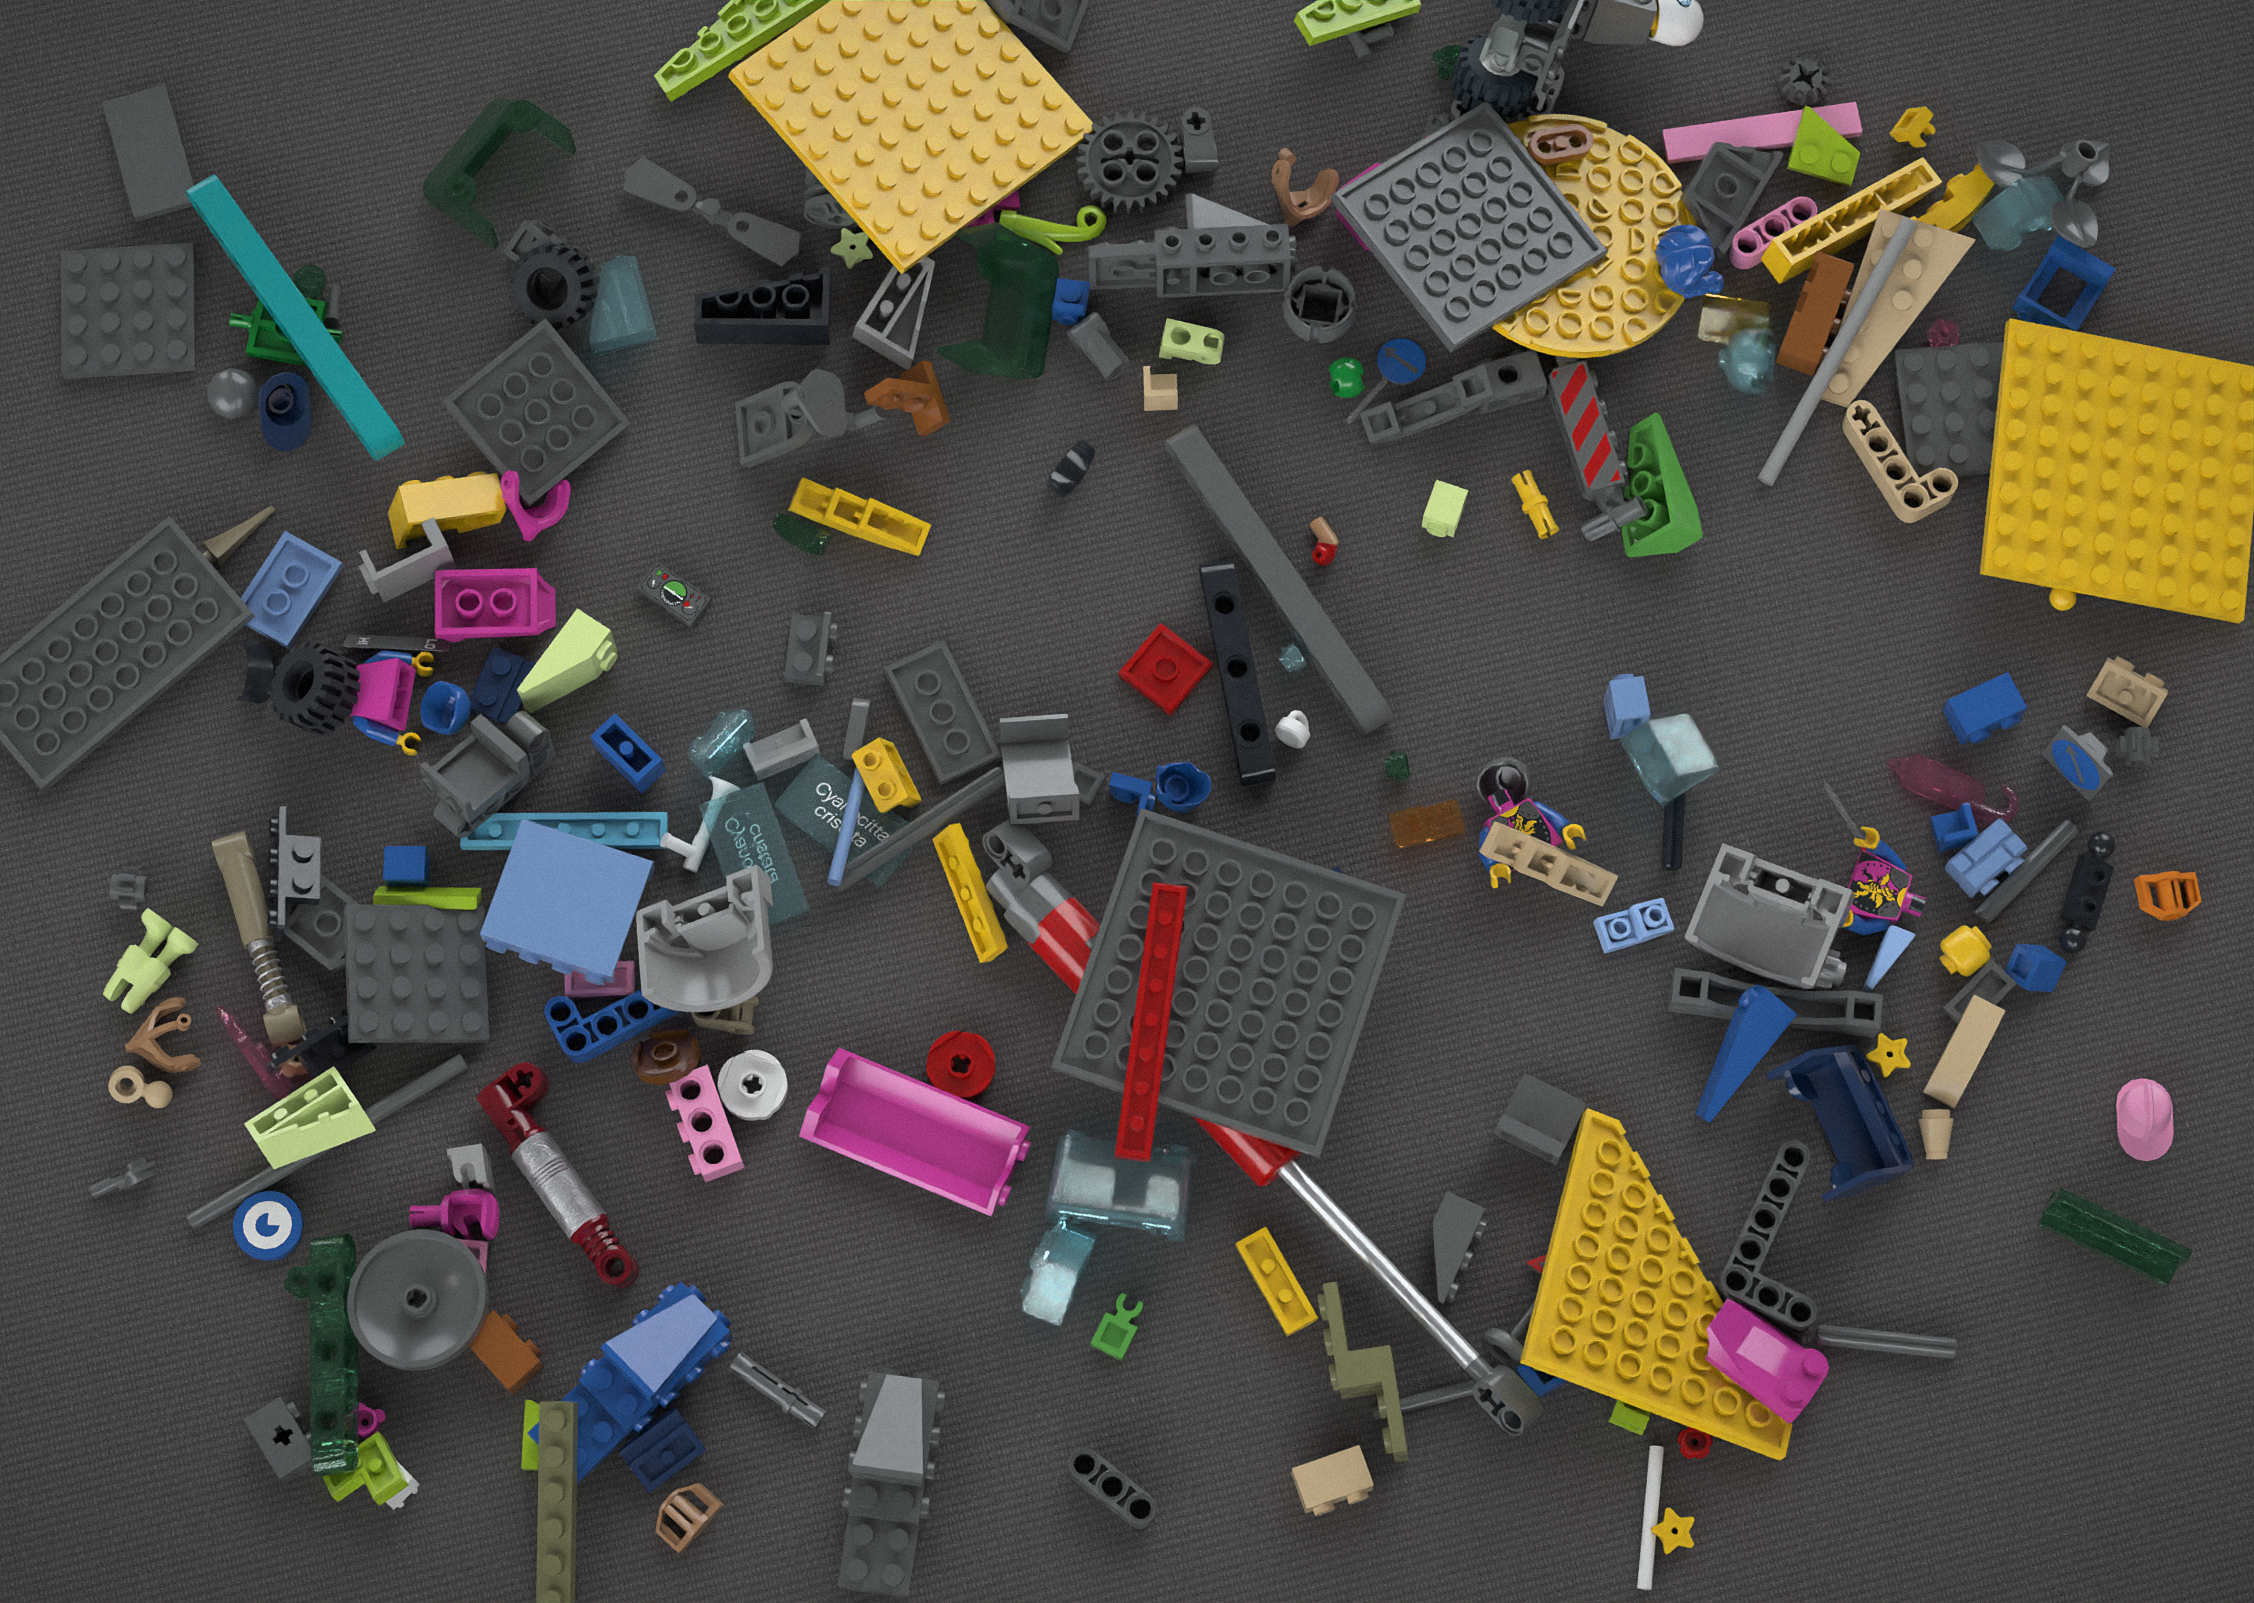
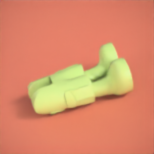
[103,908,199,1014]

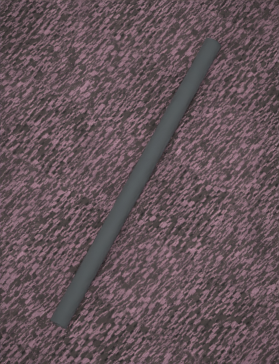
[186,1054,468,1231]

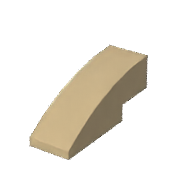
[1923,995,2006,1108]

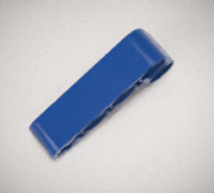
[544,989,681,1063]

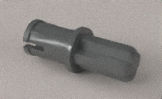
[1581,495,1648,541]

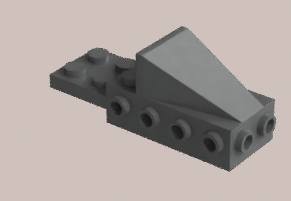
[1088,194,1296,298]
[837,1368,946,1598]

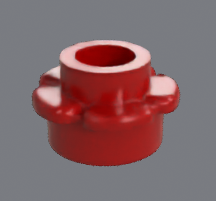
[1677,1426,1713,1459]

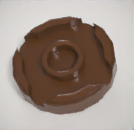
[631,1027,701,1085]

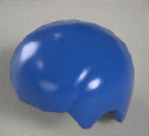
[420,681,471,735]

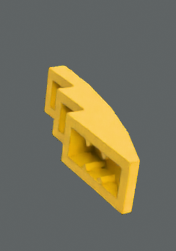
[788,477,931,556]

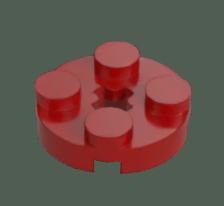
[927,1031,995,1100]

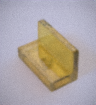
[1697,294,1769,349]

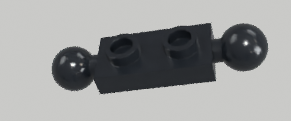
[2059,832,2115,953]

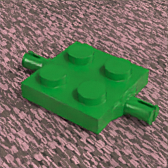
[229,298,343,366]

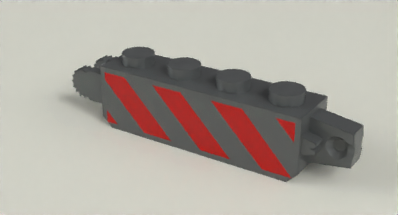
[1547,355,1628,514]

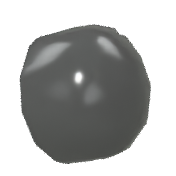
[207,368,260,419]
[1476,756,1532,805]

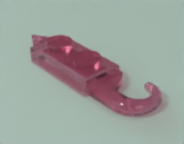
[1887,753,2019,823]
[215,1005,293,1102]

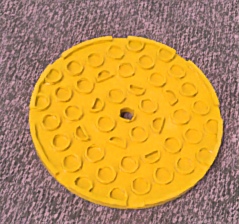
[1492,114,1697,358]

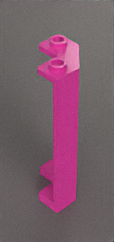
[799,1048,1031,1217]

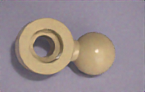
[108,1066,173,1108]

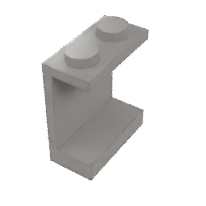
[358,517,457,602]

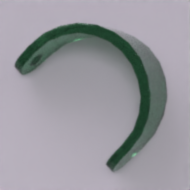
[773,513,834,555]

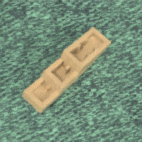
[1479,821,1618,907]

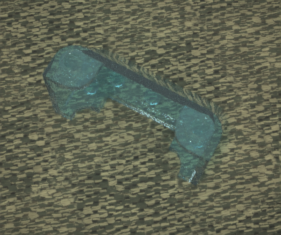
[1045,1130,1197,1242]

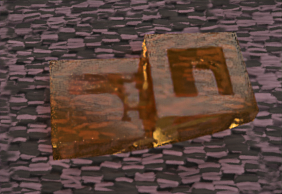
[1388,798,1467,848]

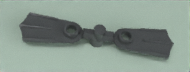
[623,157,801,268]

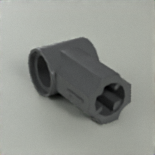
[1066,312,1130,381]

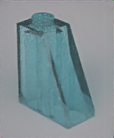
[589,255,658,356]

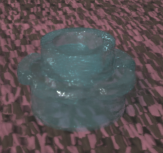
[1278,643,1309,674]

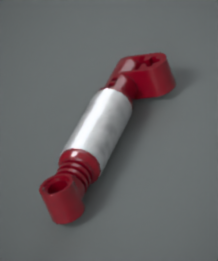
[476,1062,639,1288]

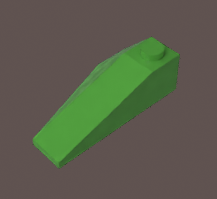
[1622,412,1703,557]

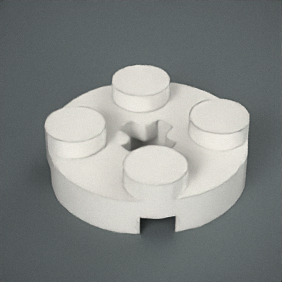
[718,1050,788,1121]

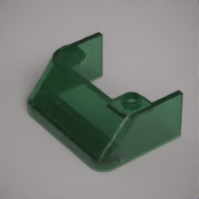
[423,98,577,249]
[937,222,1059,380]

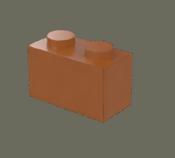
[469,1310,545,1395]

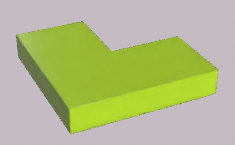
[320,1431,409,1506]

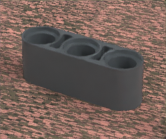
[1068,1448,1156,1529]

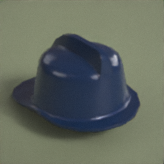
[257,372,311,452]

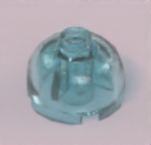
[1718,327,1776,395]

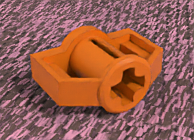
[2134,871,2202,921]

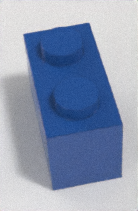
[1942,672,2027,745]
[590,713,666,794]

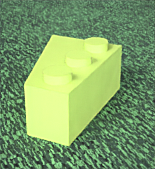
[244,1066,376,1169]

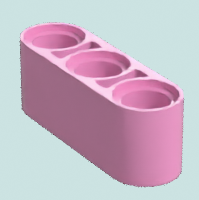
[1729,197,1817,269]

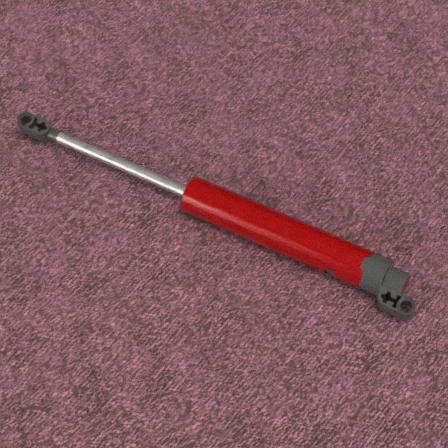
[983,818,1544,1436]

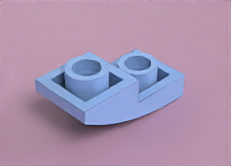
[1593,898,1674,954]

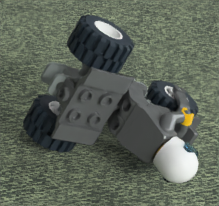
[1451,0,1704,120]

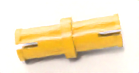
[1511,470,1559,539]

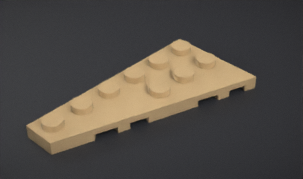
[1821,209,1976,408]

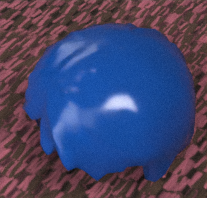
[1155,762,1211,814]

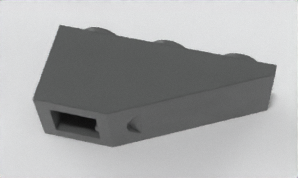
[1431,1191,1488,1309]

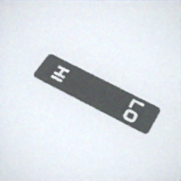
[343,634,450,651]

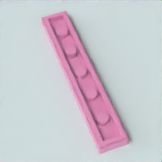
[1661,102,1862,164]

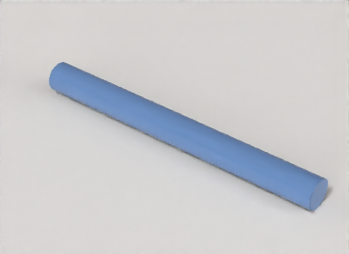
[827,766,865,886]

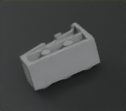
[852,256,935,370]

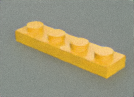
[932,823,1008,963]

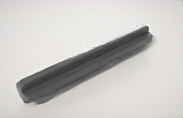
[1975,820,2078,923]
[1816,1325,1957,1359]

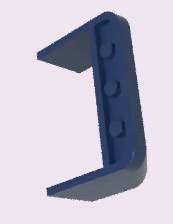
[1766,1044,1914,1202]

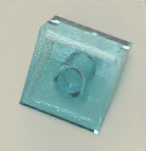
[1619,713,1720,806]

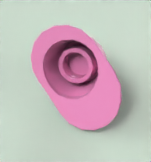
[2116,1078,2174,1161]

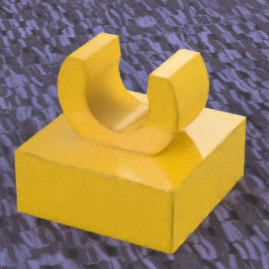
[1889,106,1936,148]

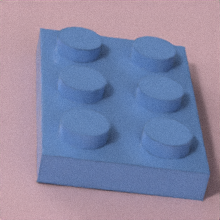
[240,531,344,650]

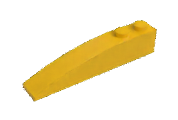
[1761,157,1942,284]

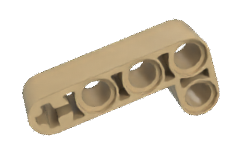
[1842,400,1958,523]

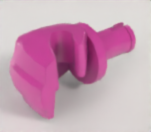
[409,1189,500,1240]

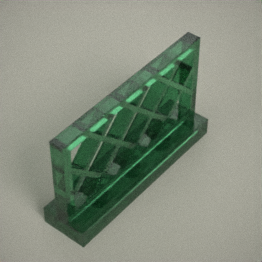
[2037,1188,2193,1286]

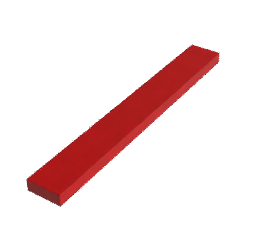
[1115,882,1188,1163]

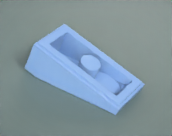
[1862,925,1915,993]

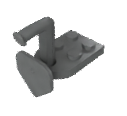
[735,369,891,468]

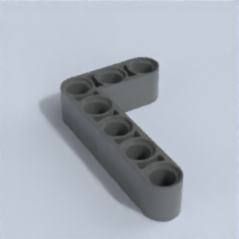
[1717,1140,1817,1333]

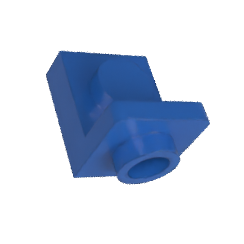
[1052,278,1090,326]
[1109,772,1157,818]

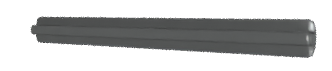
[835,767,1005,891]

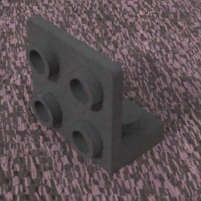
[1494,1074,1586,1166]

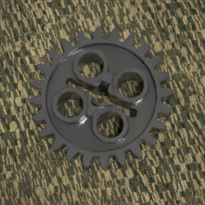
[1076,110,1183,215]

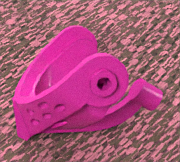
[501,470,571,541]

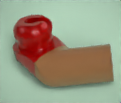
[1309,516,1339,566]

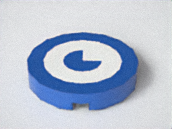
[233,1190,304,1261]

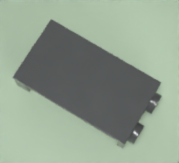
[999,714,1079,825]

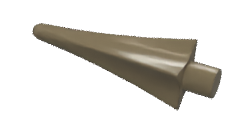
[203,506,275,567]

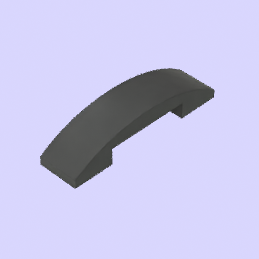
[1360,364,1495,445]

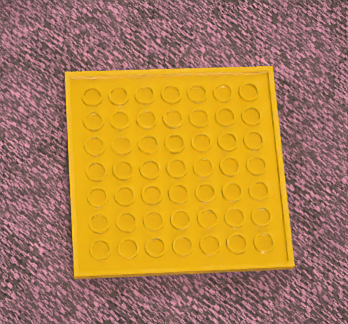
[728,0,1093,274]
[1980,318,2254,624]

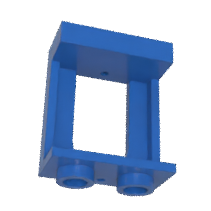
[2012,235,2115,331]

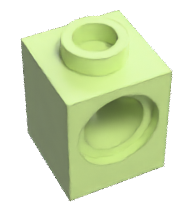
[1422,480,1468,537]

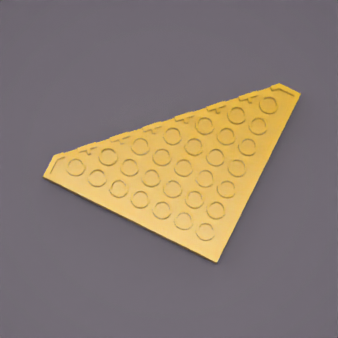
[1520,1108,1793,1461]

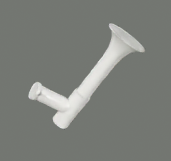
[660,776,742,873]

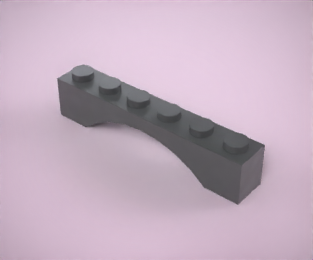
[1667,968,1883,1038]

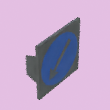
[2042,725,2113,803]

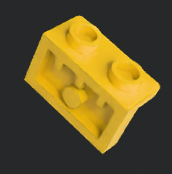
[852,737,922,813]

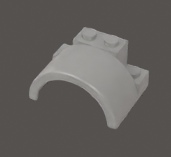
[1685,843,1855,989]
[636,864,773,1012]

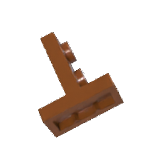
[864,360,951,436]

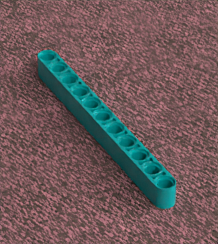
[185,174,405,462]

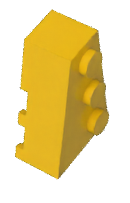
[388,471,506,549]

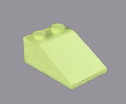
[517,608,618,713]

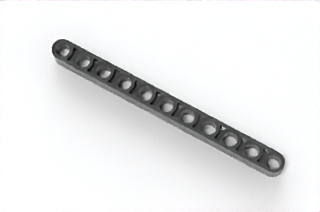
[1164,424,1394,736]

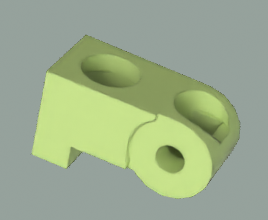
[1159,318,1225,364]

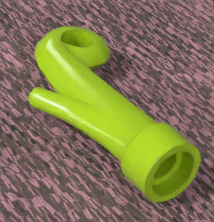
[998,205,1106,255]

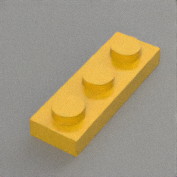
[1235,1227,1318,1337]

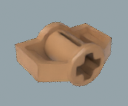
[655,1483,724,1553]

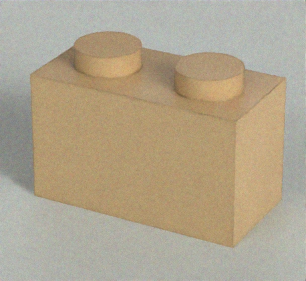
[1291,1445,1374,1516]

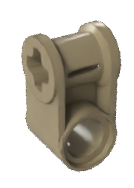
[691,996,759,1035]

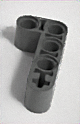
[434,711,554,838]

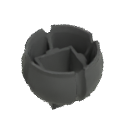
[1282,266,1358,344]

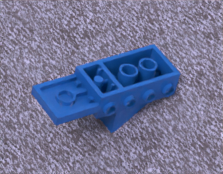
[527,1282,733,1485]

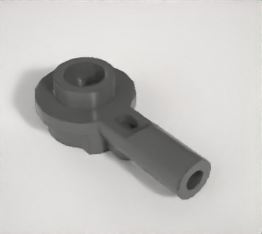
[89,1157,157,1199]

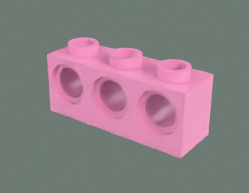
[665,1065,745,1182]

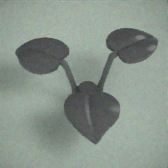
[1976,139,2111,248]

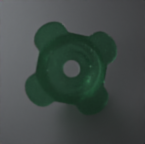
[1432,45,1462,80]

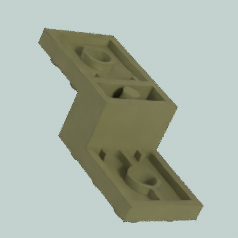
[1318,1281,1409,1462]

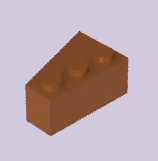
[1776,251,1855,376]

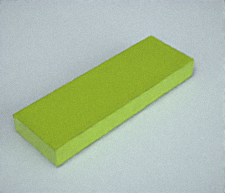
[373,886,482,910]

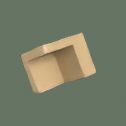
[1143,366,1178,411]

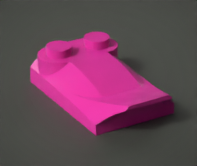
[435,568,556,643]
[1704,1299,1829,1424]

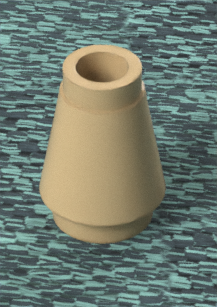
[1918,1109,1954,1160]

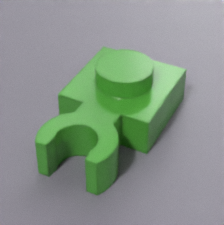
[1090,1293,1143,1361]

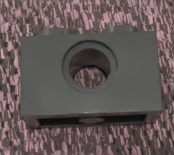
[1471,349,1547,415]

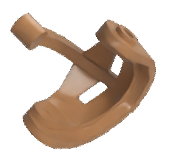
[1271,148,1339,227]
[125,997,201,1073]

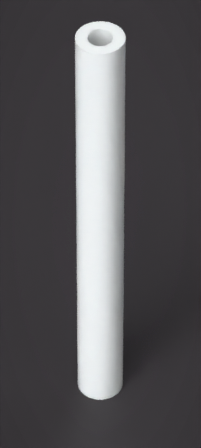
[1637,1446,1664,1590]

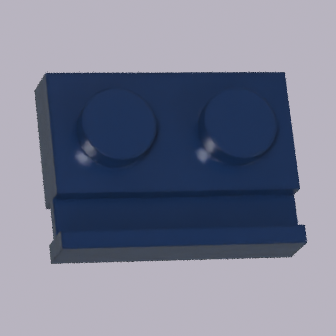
[470,647,536,724]
[617,1407,707,1493]

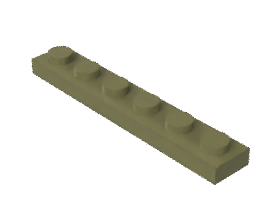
[536,1401,578,1603]

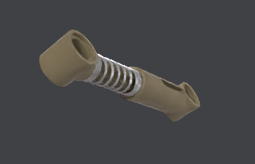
[212,830,307,1048]

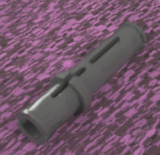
[729,1352,828,1431]

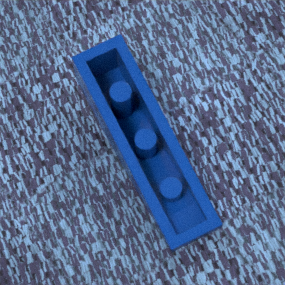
[1695,984,1797,1123]

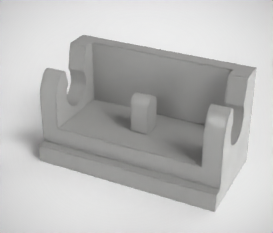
[743,718,820,781]
[447,1143,496,1195]

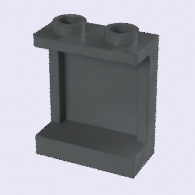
[419,714,531,823]

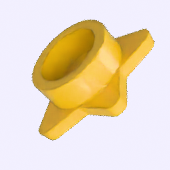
[1866,1033,1911,1078]
[1650,1507,1695,1554]

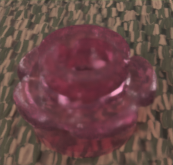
[1927,319,1960,347]

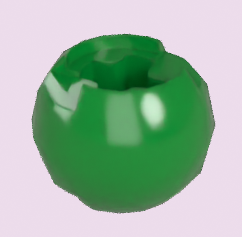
[1328,357,1366,398]

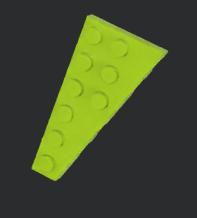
[654,0,831,102]

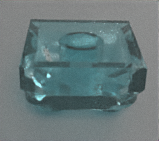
[688,709,757,781]

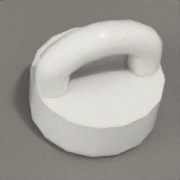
[1275,710,1310,748]

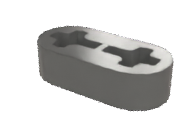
[843,697,872,761]

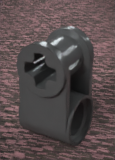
[1180,107,1218,174]

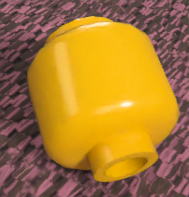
[1939,925,1992,977]

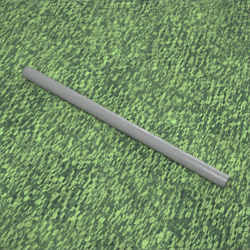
[1758,217,1917,486]

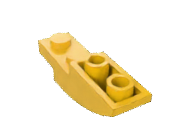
[1911,163,1996,233]

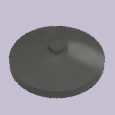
[347,1229,489,1371]

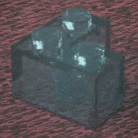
[1971,177,2066,251]
[1020,1220,1098,1327]

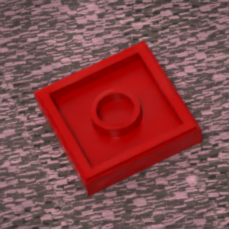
[1118,623,1214,717]

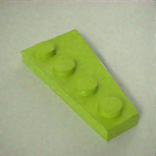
[1294,0,1422,46]

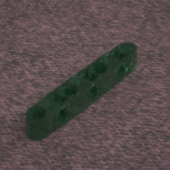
[309,1233,359,1477]

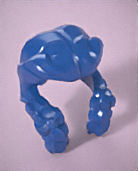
[1655,225,1725,298]

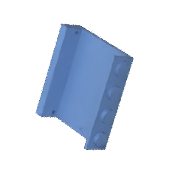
[480,819,655,986]

